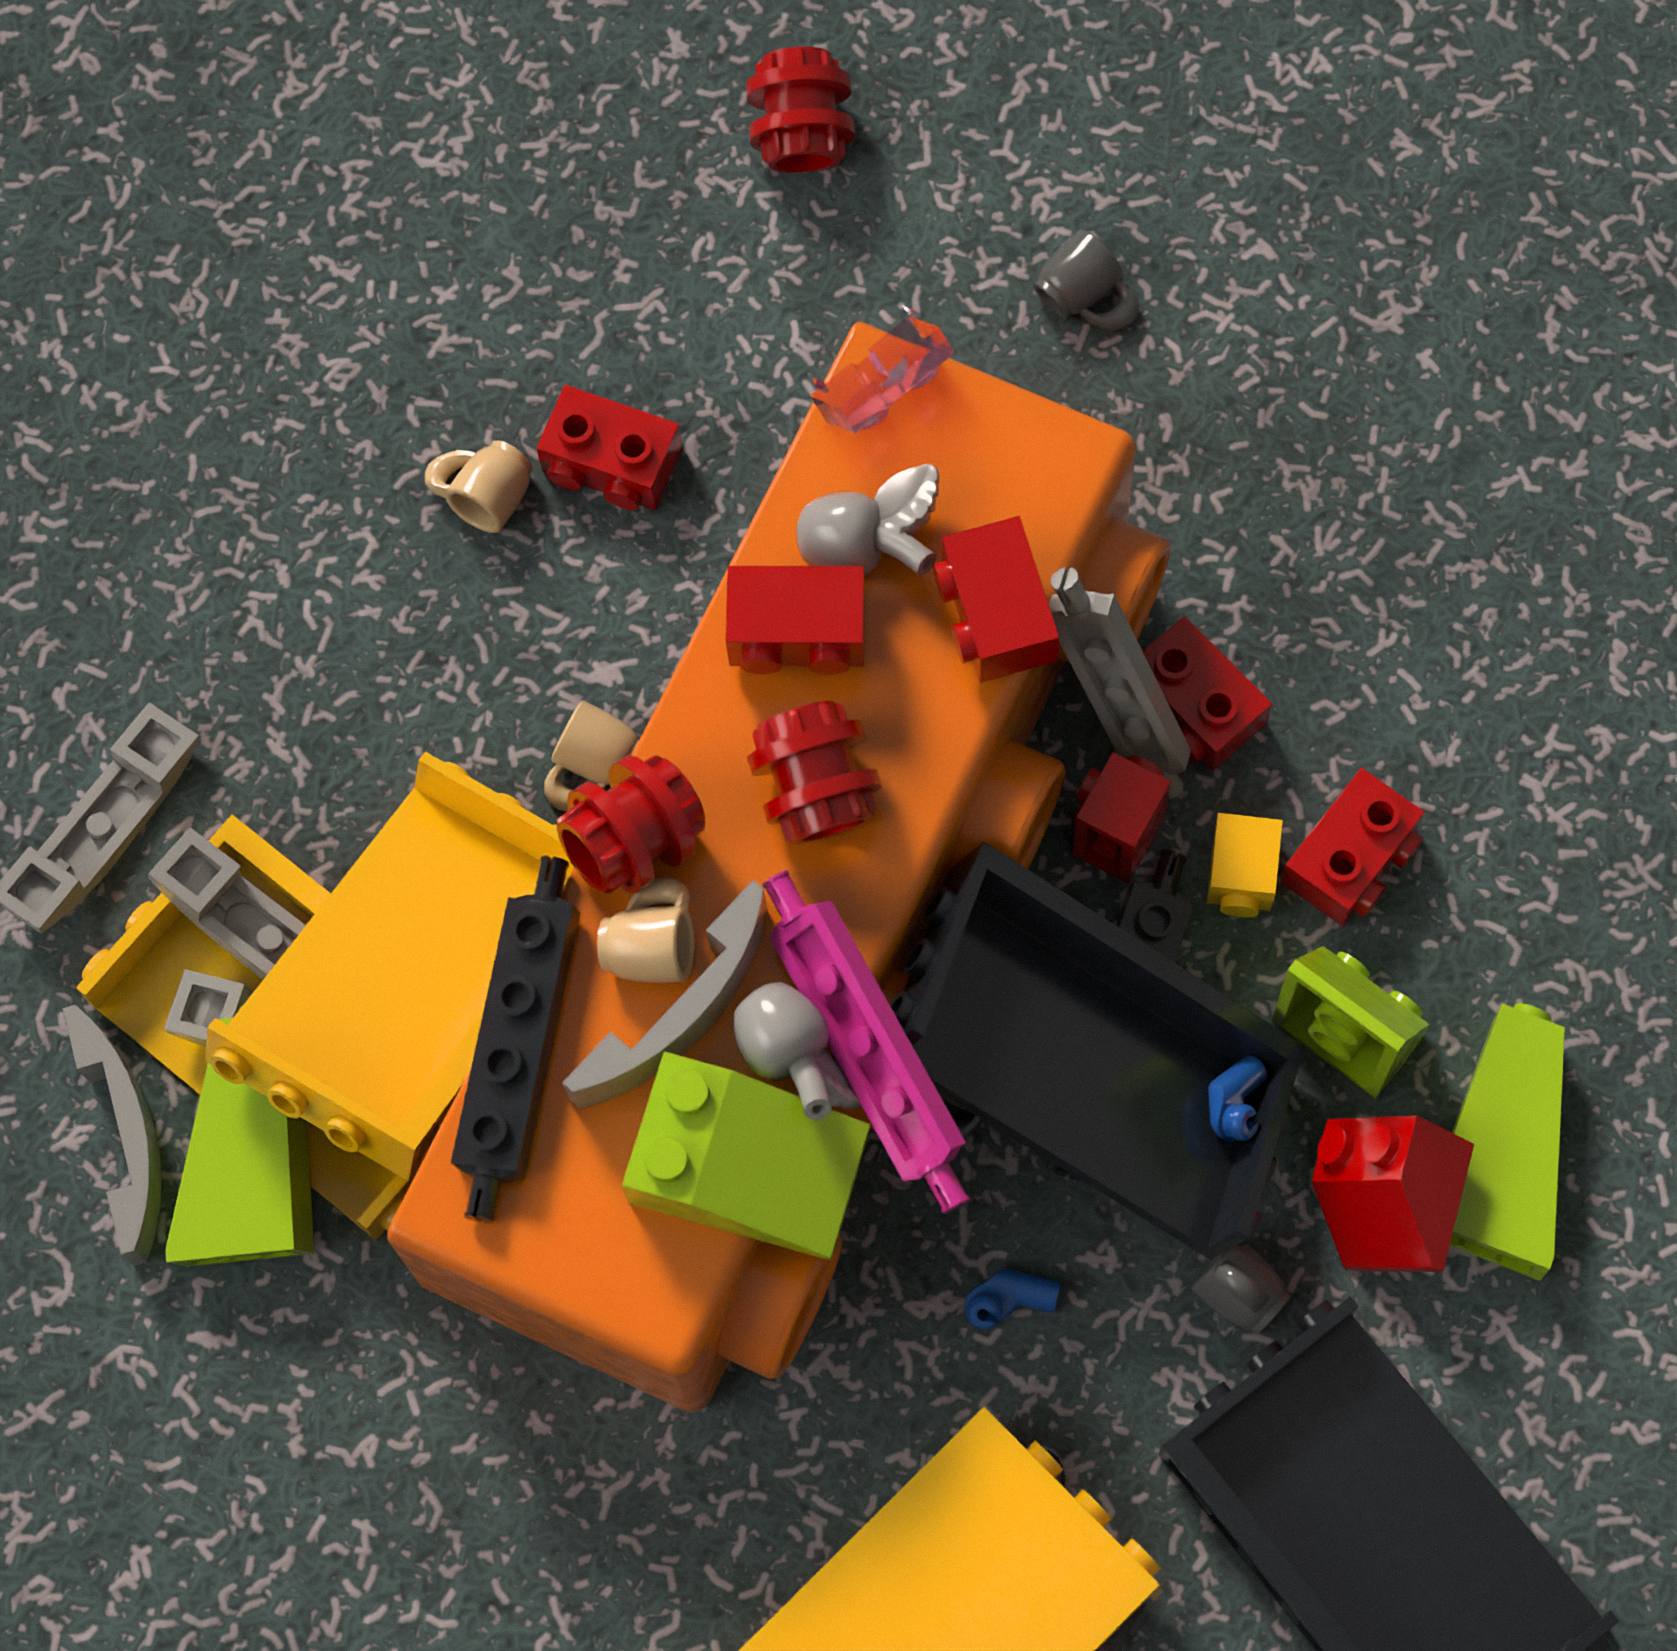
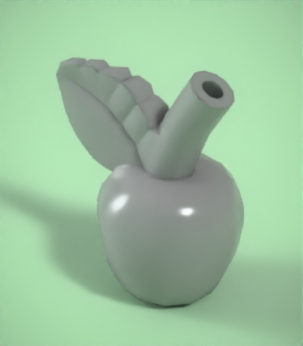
[796,464,940,576]
[733,982,862,1120]

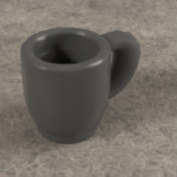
[1033,229,1140,331]
[1191,1242,1291,1335]

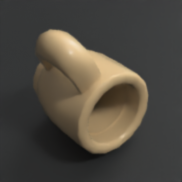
[425,441,533,533]
[544,700,639,812]
[597,877,694,982]

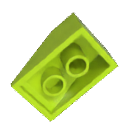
[1271,946,1430,1099]
[622,1052,870,1260]

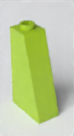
[1450,1003,1565,1281]
[166,1006,314,1267]

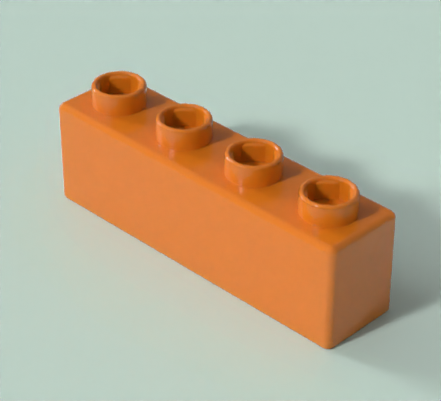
[387,321,1171,1412]

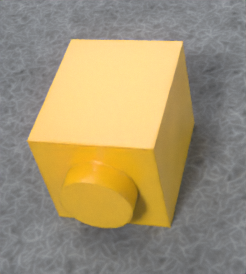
[1206,813,1283,918]

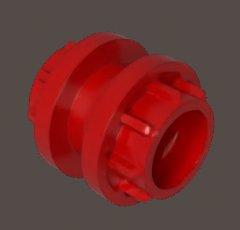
[746,46,855,173]
[747,700,882,844]
[557,755,705,894]

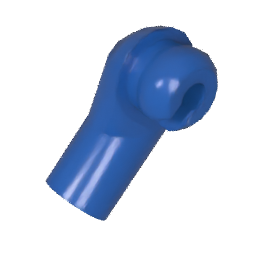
[1208,1055,1267,1142]
[964,1269,1061,1330]

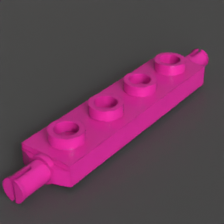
[762,870,970,1214]

